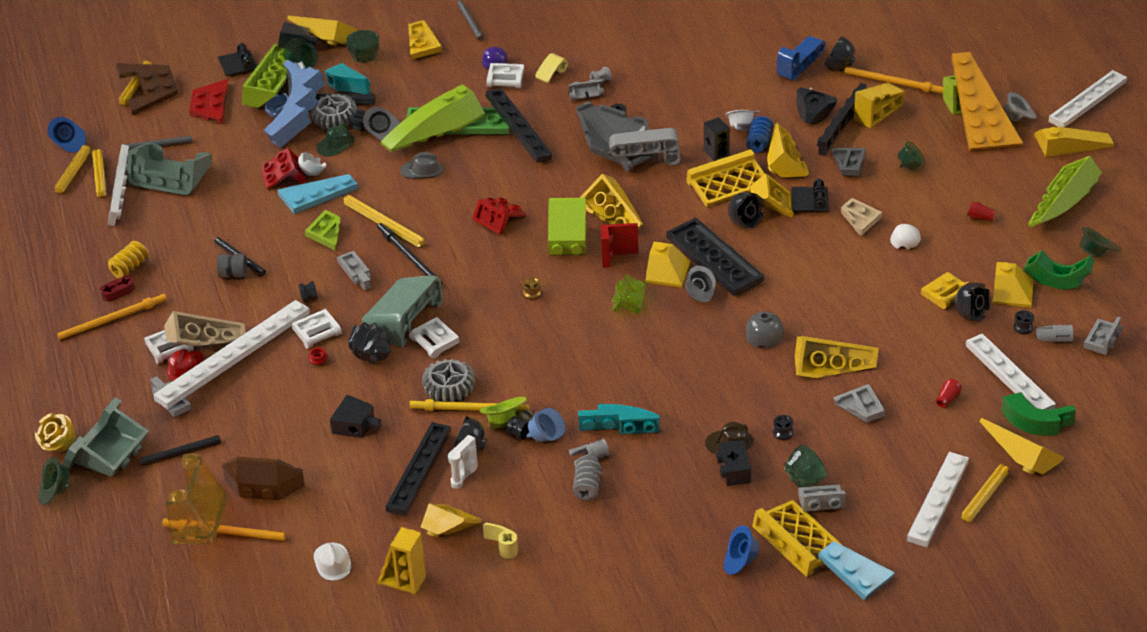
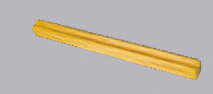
[343,195,425,247]

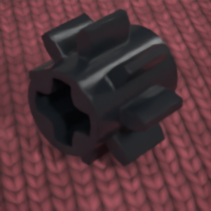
[350,109,366,132]

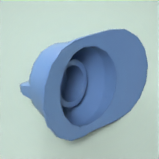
[527,408,565,443]

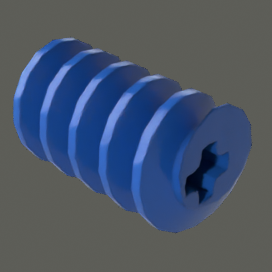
[746,116,773,153]

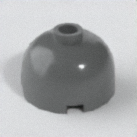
[745,311,784,349]

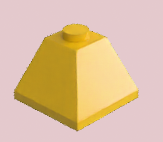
[750,174,794,217]
[645,242,690,288]
[993,262,1033,308]
[421,504,482,537]

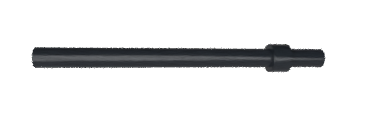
[377,223,443,286]

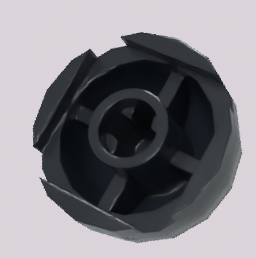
[824,36,856,71]
[728,192,764,228]
[954,282,991,321]
[453,415,487,453]

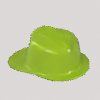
[480,397,527,429]

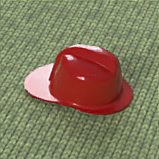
[166,349,204,381]

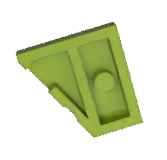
[305,210,341,250]

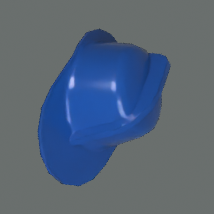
[47,117,86,152]
[724,525,759,575]

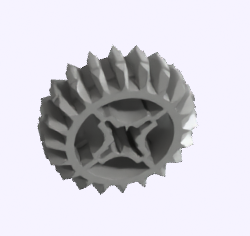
[311,93,357,131]
[422,358,475,402]

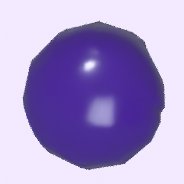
[482,47,508,69]

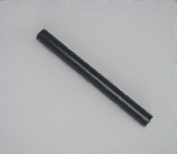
[214,237,266,276]
[140,435,221,466]

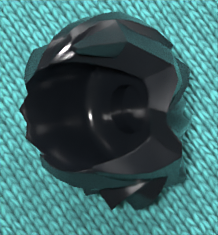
[347,322,391,365]

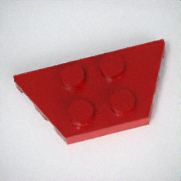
[189,79,228,124]

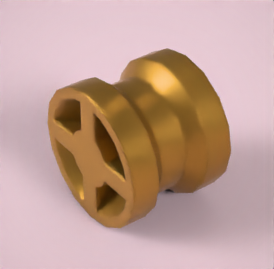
[522,277,542,300]

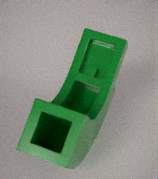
[1023,250,1095,289]
[1001,392,1076,436]

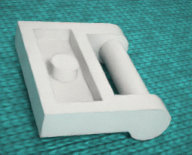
[487,63,524,89]
[292,309,342,349]
[409,317,460,359]
[144,330,194,364]
[448,435,478,489]

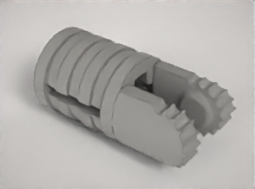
[1036,325,1073,342]
[569,439,609,467]

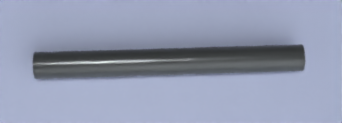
[457,0,484,41]
[123,136,192,151]

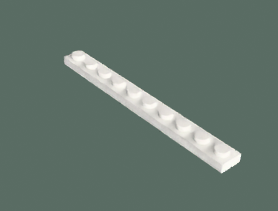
[153,300,309,409]

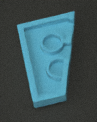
[818,541,895,600]

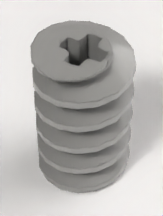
[573,455,602,501]

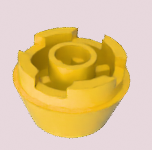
[35,413,76,452]

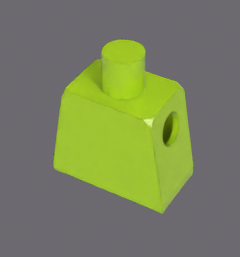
[943,75,962,115]

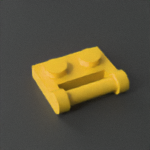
[921,272,969,309]

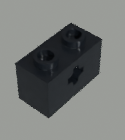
[704,117,730,161]
[716,440,751,486]

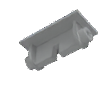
[568,79,604,101]

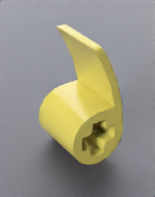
[535,53,568,83]
[483,523,518,559]

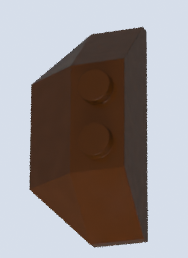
[222,457,305,500]

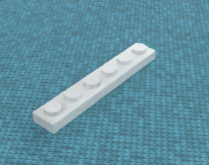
[1049,70,1127,127]
[107,144,129,226]
[966,334,1056,410]
[907,452,969,547]

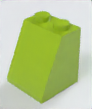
[548,198,587,255]

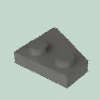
[832,148,867,176]

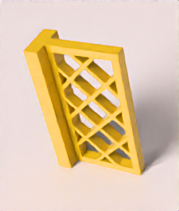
[686,149,765,207]
[752,500,843,577]

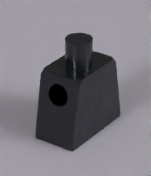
[278,22,318,51]
[330,395,381,438]

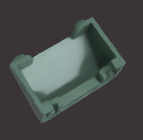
[128,142,212,195]
[362,275,443,348]

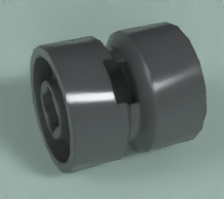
[217,254,247,278]

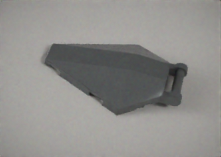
[576,101,657,172]

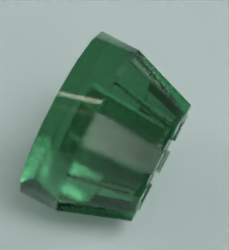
[346,30,380,63]
[784,445,827,488]

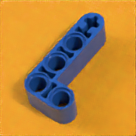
[777,36,826,81]

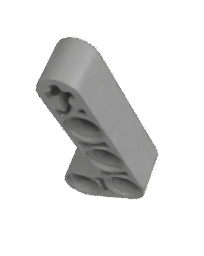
[609,128,680,165]

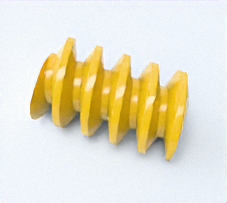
[108,241,149,279]

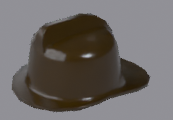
[705,422,753,454]

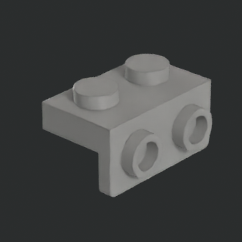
[1084,316,1123,355]
[798,485,846,511]

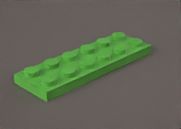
[407,107,510,135]

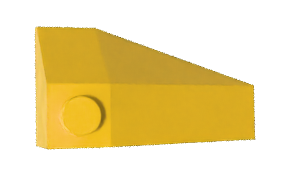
[287,16,358,46]
[767,123,809,177]
[1034,127,1114,157]
[580,174,643,230]
[795,336,879,378]
[980,418,1064,475]

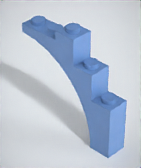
[264,60,325,148]

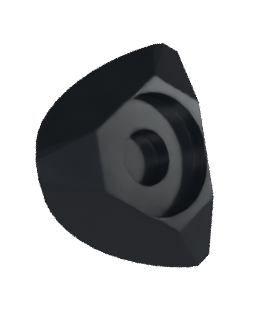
[796,87,837,124]

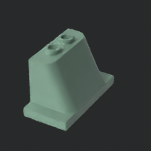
[60,397,149,477]

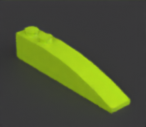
[242,44,290,108]
[381,84,485,152]
[1028,156,1102,227]

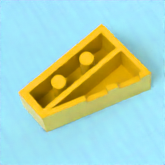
[854,83,904,128]
[377,527,426,594]

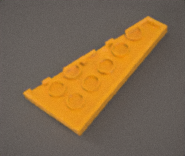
[951,52,1023,151]

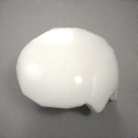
[298,152,326,176]
[890,224,921,250]

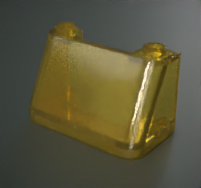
[166,453,227,544]

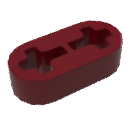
[100,276,135,301]

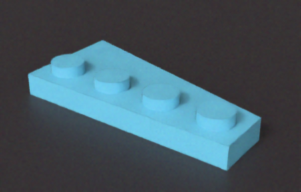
[278,174,358,214]

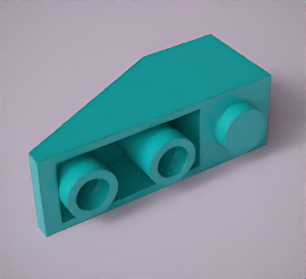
[325,63,371,94]

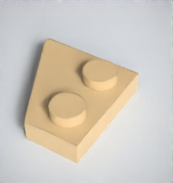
[841,198,882,236]

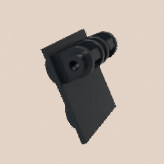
[218,43,257,76]
[791,178,829,212]

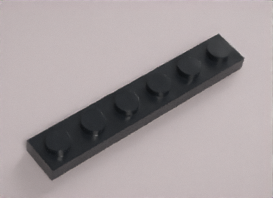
[817,83,867,156]
[485,88,553,163]
[385,422,451,516]

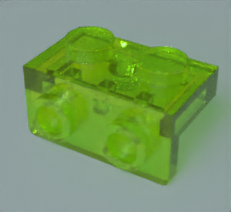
[612,274,646,314]

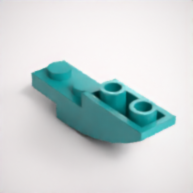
[578,404,660,434]

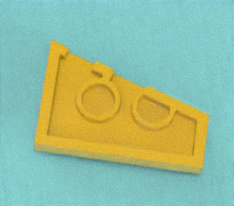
[408,20,442,60]

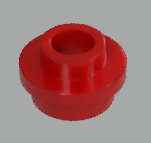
[308,347,328,365]

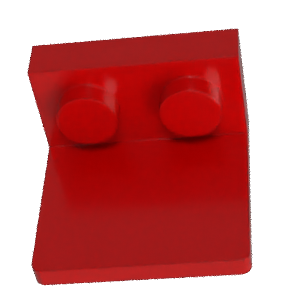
[261,148,307,190]
[472,197,527,234]
[601,223,638,268]

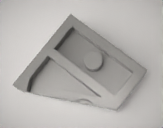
[833,384,885,422]

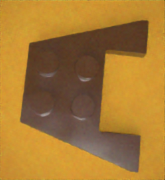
[116,63,178,115]

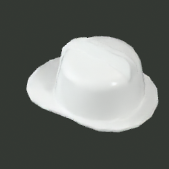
[725,110,760,132]
[314,543,351,581]

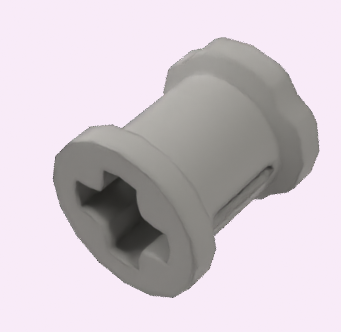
[590,66,612,82]

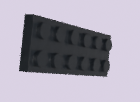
[666,218,764,296]

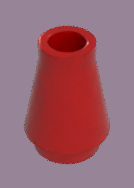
[967,201,996,221]
[936,379,962,408]

